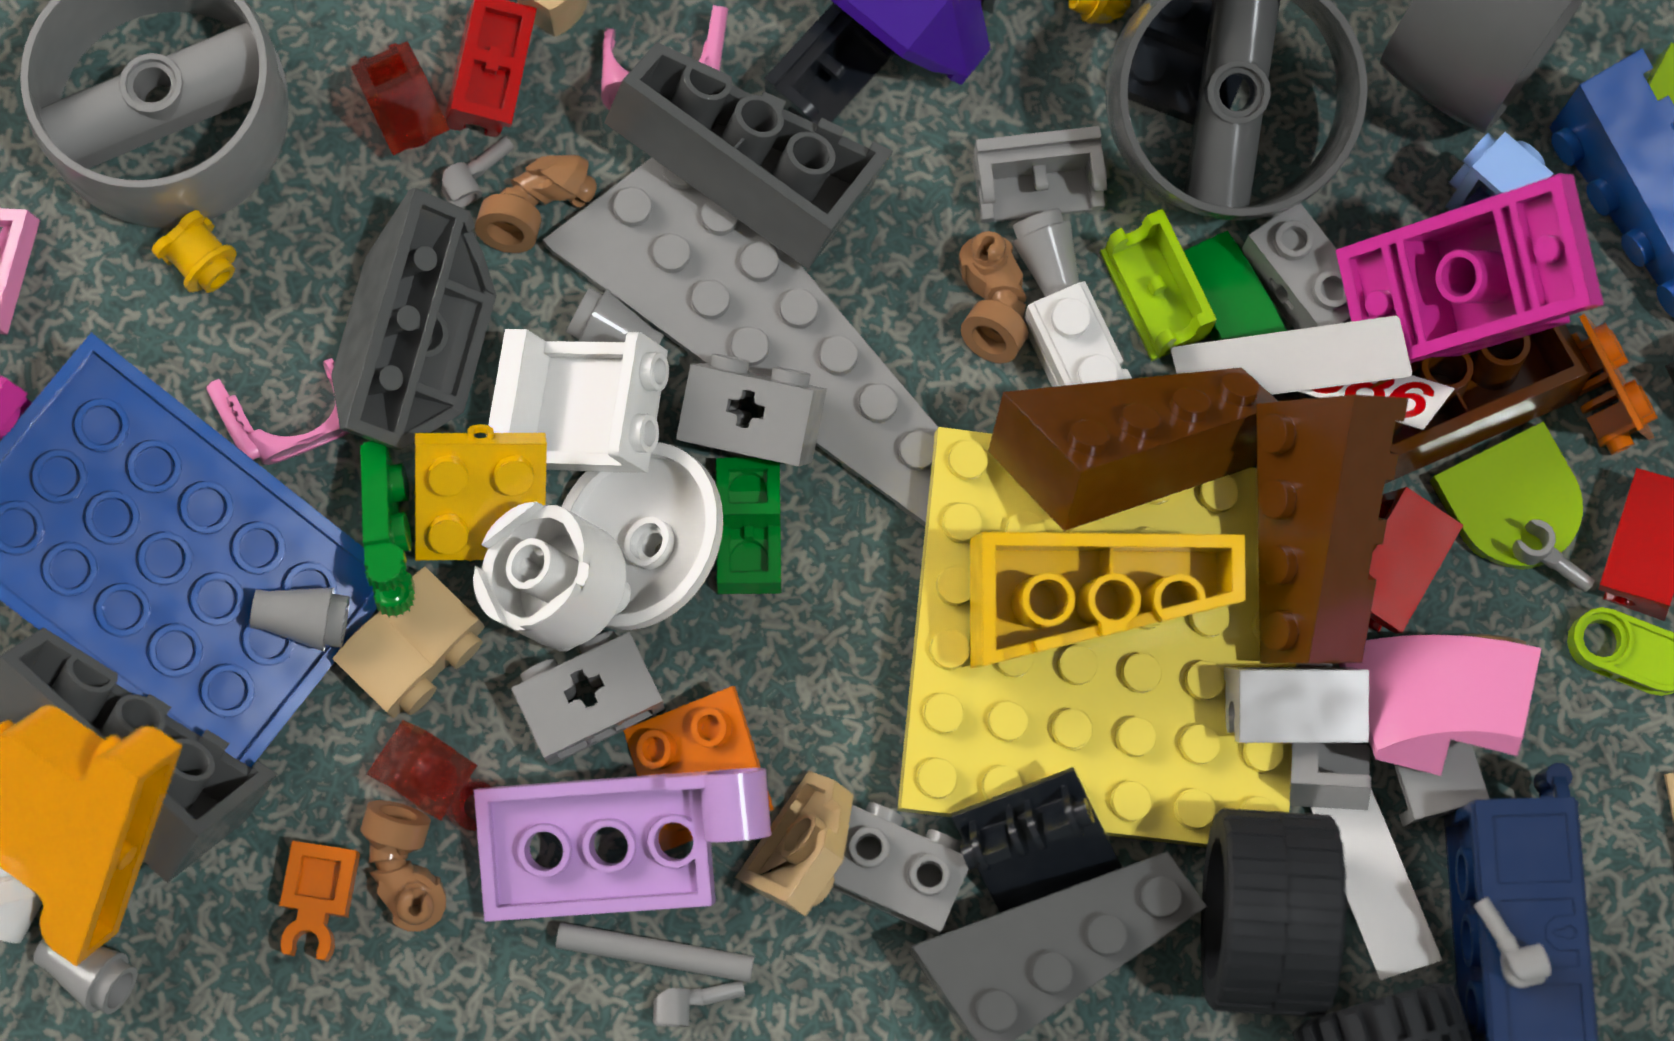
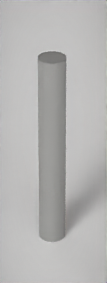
[556,922,755,983]

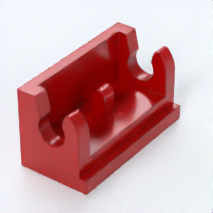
[442,0,537,137]
[1598,468,1674,621]
[1368,487,1463,634]

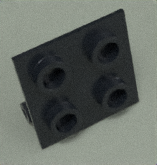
[951,767,1122,913]

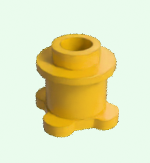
[151,210,237,293]

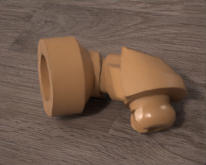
[475,155,597,253]
[959,231,1028,363]
[360,800,446,932]

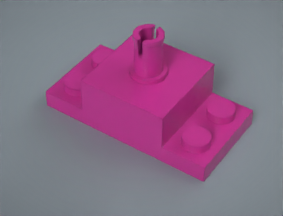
[1335,174,1604,363]

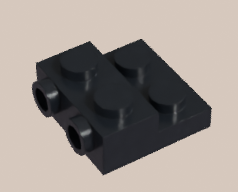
[1128,0,1243,125]

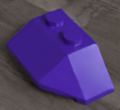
[831,0,991,85]

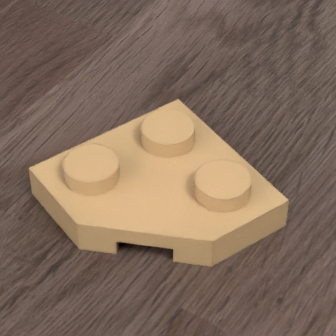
[735,771,854,917]

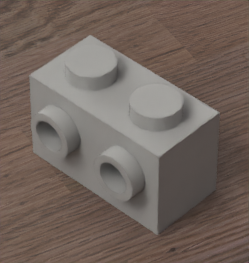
[832,802,969,937]

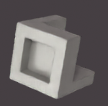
[1394,740,1490,827]
[1290,743,1371,810]

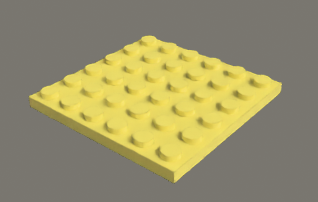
[897,427,1296,847]

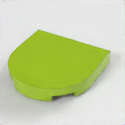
[1430,421,1583,570]

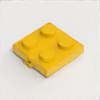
[415,424,547,561]

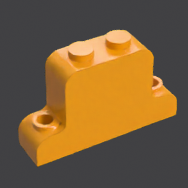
[0,705,182,966]

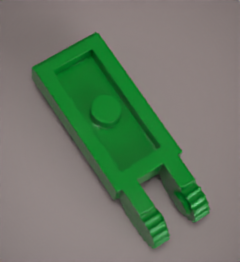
[360,441,415,617]

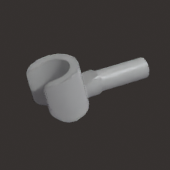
[442,137,514,208]
[1512,520,1595,592]
[1474,897,1551,988]
[653,981,745,1027]

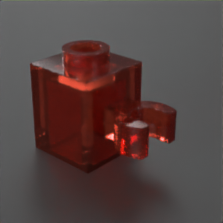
[351,41,450,156]
[366,720,491,831]

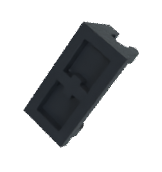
[765,3,895,125]

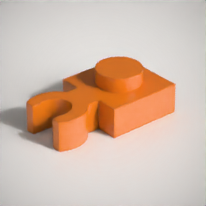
[279,841,360,962]

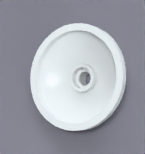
[562,442,723,630]

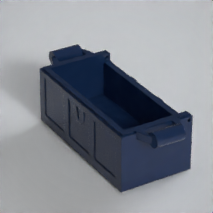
[1444,763,1598,1041]

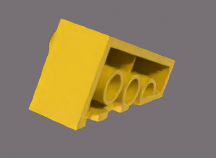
[970,532,1245,668]

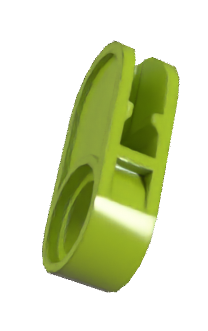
[1567,607,1674,696]

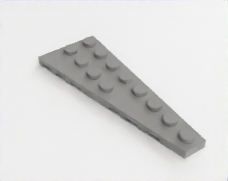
[543,157,938,527]

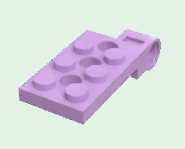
[474,768,771,922]

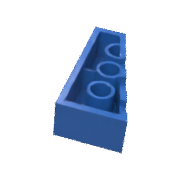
[1549,48,1674,318]

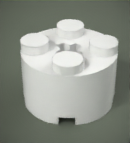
[473,502,631,651]

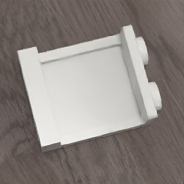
[486,329,669,473]

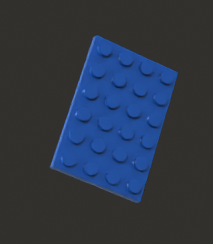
[0,332,377,768]

